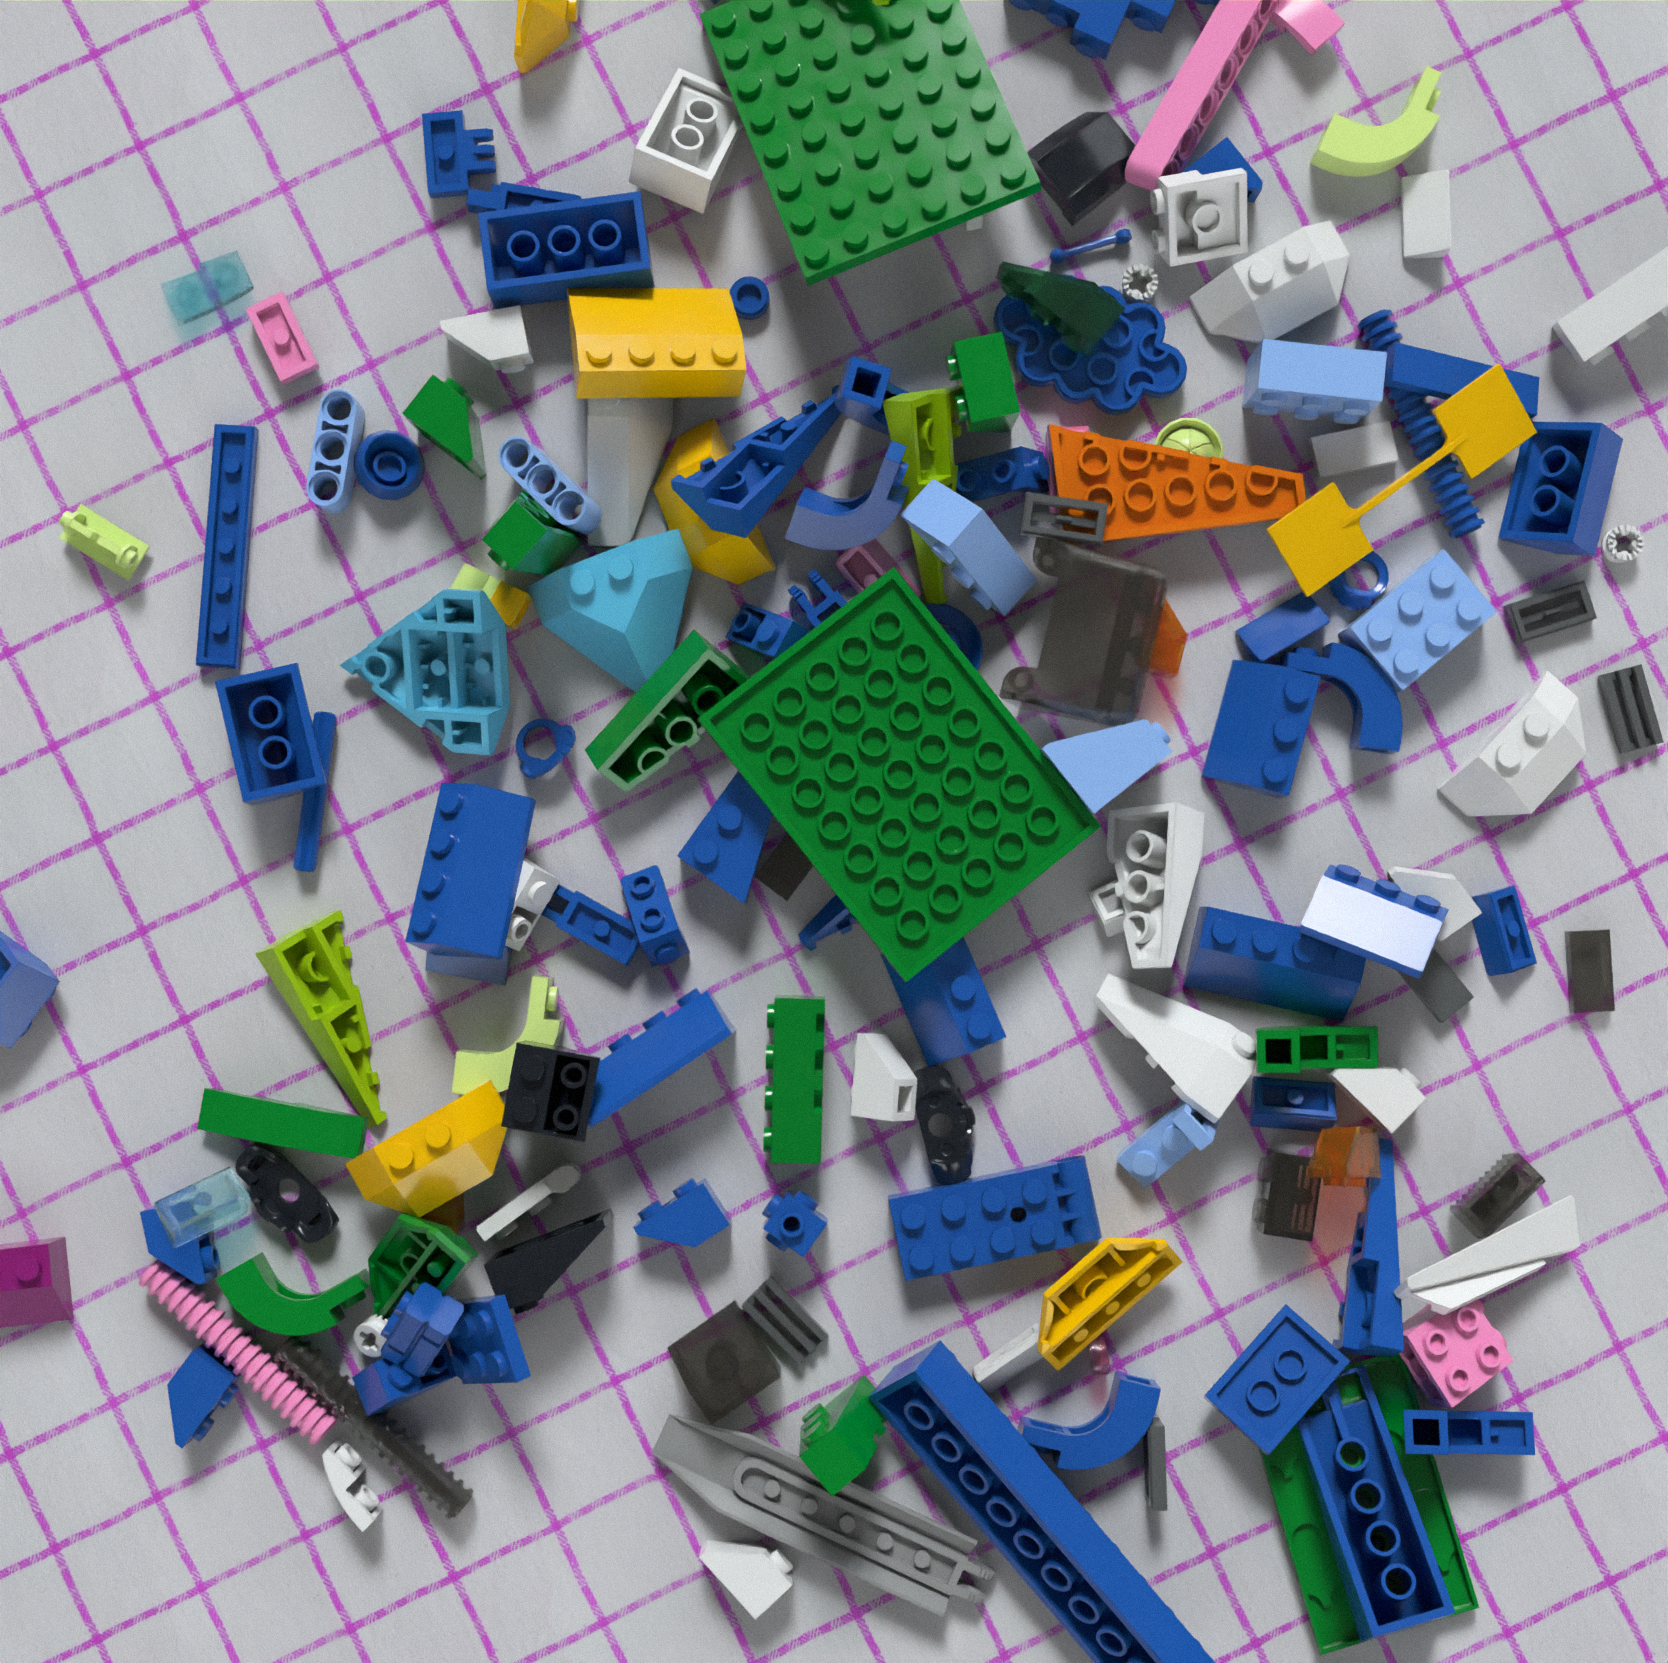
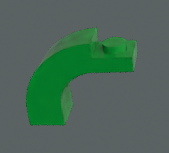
[1255,1025,1378,1073]
[216,1252,370,1336]

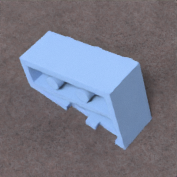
[900,479,1037,616]

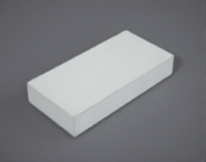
[1308,421,1399,479]

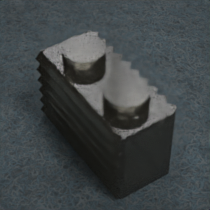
[1252,1148,1324,1242]
[1450,1153,1546,1239]

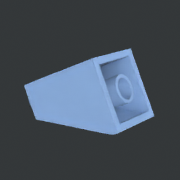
[1040,719,1173,815]

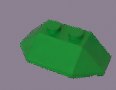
[368,1213,479,1320]

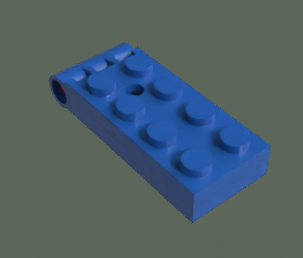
[888,1155,1102,1281]

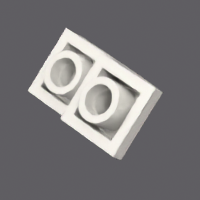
[322,1439,383,1532]

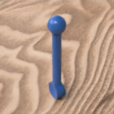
[1050,229,1132,264]

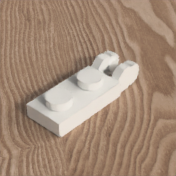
[476,1161,582,1242]

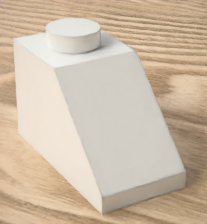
[440,305,534,374]
[1324,1066,1426,1133]
[699,1540,793,1620]

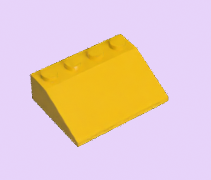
[567,288,746,399]

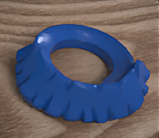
[1328,551,1389,611]
[515,718,576,779]

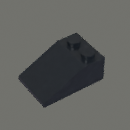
[484,1208,614,1314]

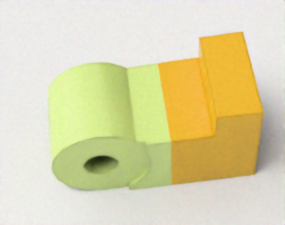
[450,563,532,631]

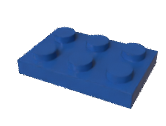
[447,1294,531,1384]
[1204,1304,1350,1456]

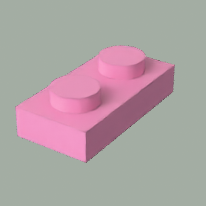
[246,292,320,385]

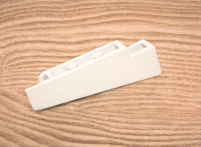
[1393,1195,1580,1315]

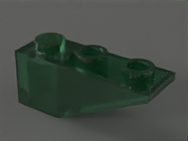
[996,261,1125,356]

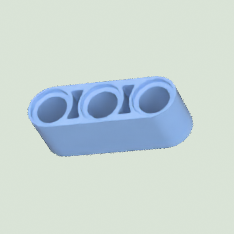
[306,389,365,513]
[499,436,602,535]

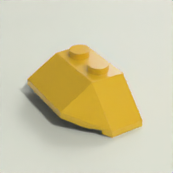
[514,0,579,73]
[653,419,776,585]
[345,1080,507,1218]
[1037,1238,1183,1371]

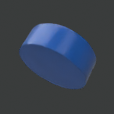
[729,276,770,320]

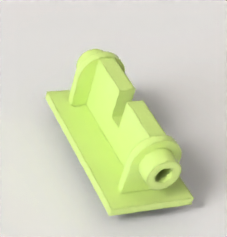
[59,504,150,581]

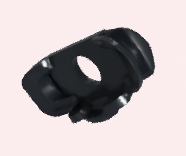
[913,1065,976,1184]
[235,1141,339,1243]

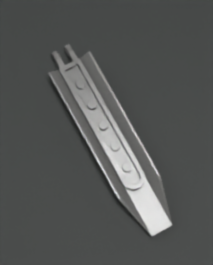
[652,1414,996,1618]

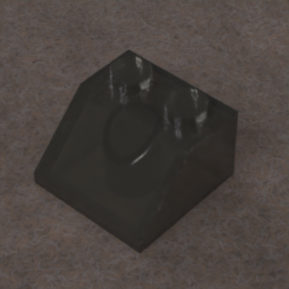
[667,1300,781,1425]

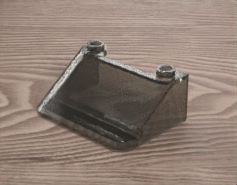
[999,537,1168,727]

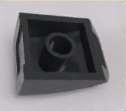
[1027,112,1136,227]

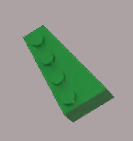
[585,630,751,792]

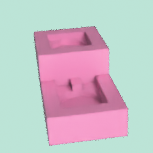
[1270,0,1345,56]

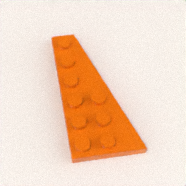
[1047,424,1306,548]

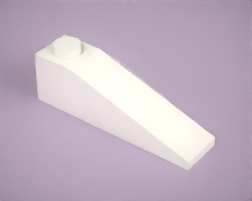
[587,398,674,548]
[1106,802,1205,969]
[1092,973,1256,1124]

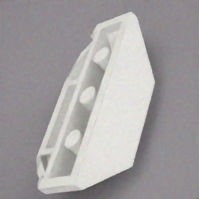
[1189,220,1350,344]
[1437,671,1586,817]

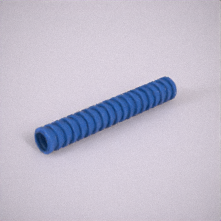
[1357,309,1485,539]

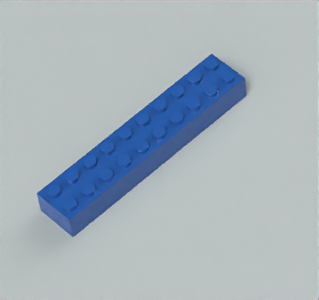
[868,1340,1215,1663]

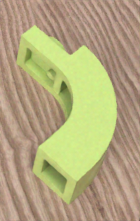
[1309,66,1442,177]
[452,976,565,1094]

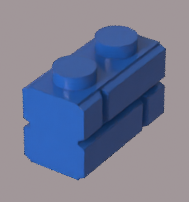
[380,1282,465,1378]

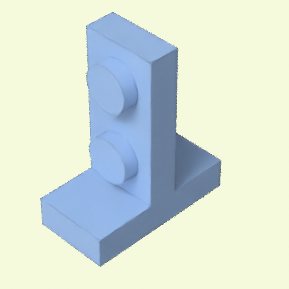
[1116,1098,1219,1189]

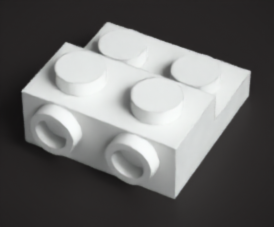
[1150,168,1248,267]

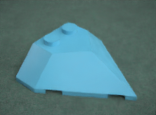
[528,529,693,693]
[340,589,510,755]

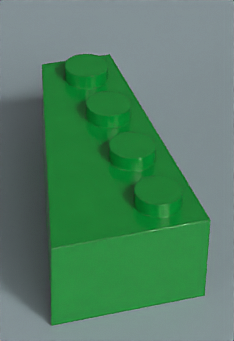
[482,489,585,576]
[763,995,825,1164]

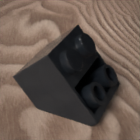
[501,1040,601,1142]

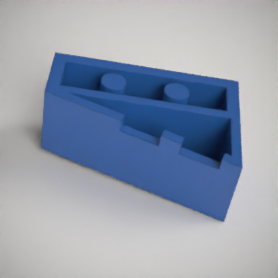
[677,771,773,904]

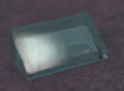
[154,1166,251,1248]

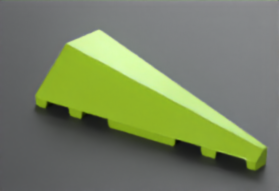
[883,386,961,605]
[255,910,387,1127]

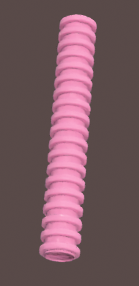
[138,1259,338,1446]

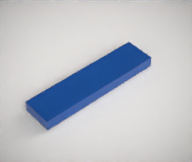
[1385,342,1539,419]

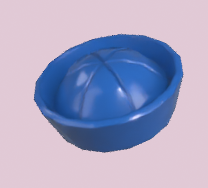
[354,430,425,500]

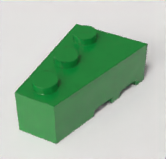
[799,1374,888,1497]

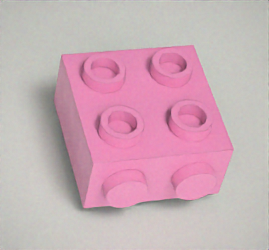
[1399,1299,1514,1408]

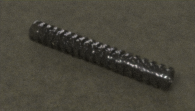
[273,1335,474,1520]

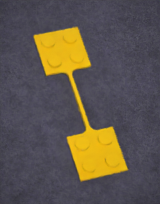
[1266,363,1537,597]

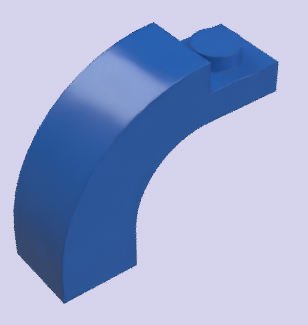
[835,356,909,436]
[785,440,909,550]
[1280,642,1403,754]
[1017,1371,1161,1470]
[1403,1410,1535,1455]

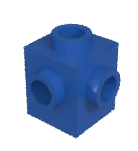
[762,1190,828,1257]

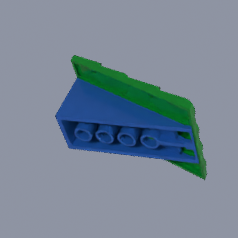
[1258,1354,1479,1655]

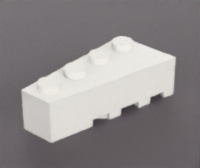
[1552,246,1668,366]

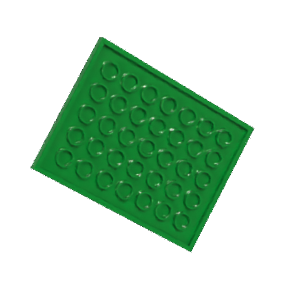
[699,0,1042,286]
[698,567,1101,982]

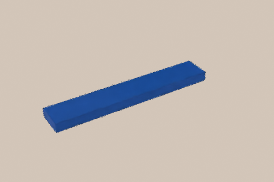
[196,424,259,669]

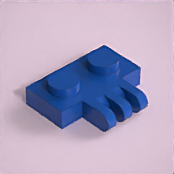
[422,110,496,199]

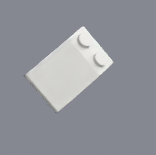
[628,68,743,214]

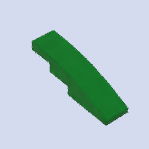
[197,1088,369,1159]

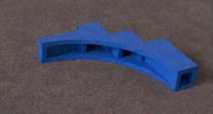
[1009,0,1220,60]

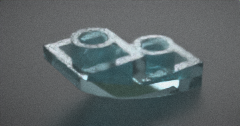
[161,250,254,326]

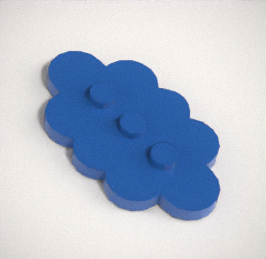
[993,274,1187,416]

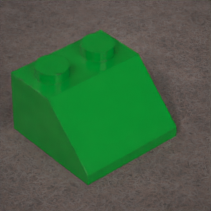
[945,332,1020,433]
[402,374,486,480]

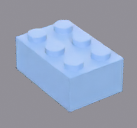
[1242,339,1387,425]
[1338,549,1497,693]

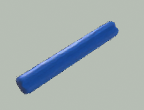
[293,711,337,872]

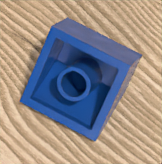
[0,931,60,1049]

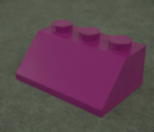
[0,1237,74,1328]

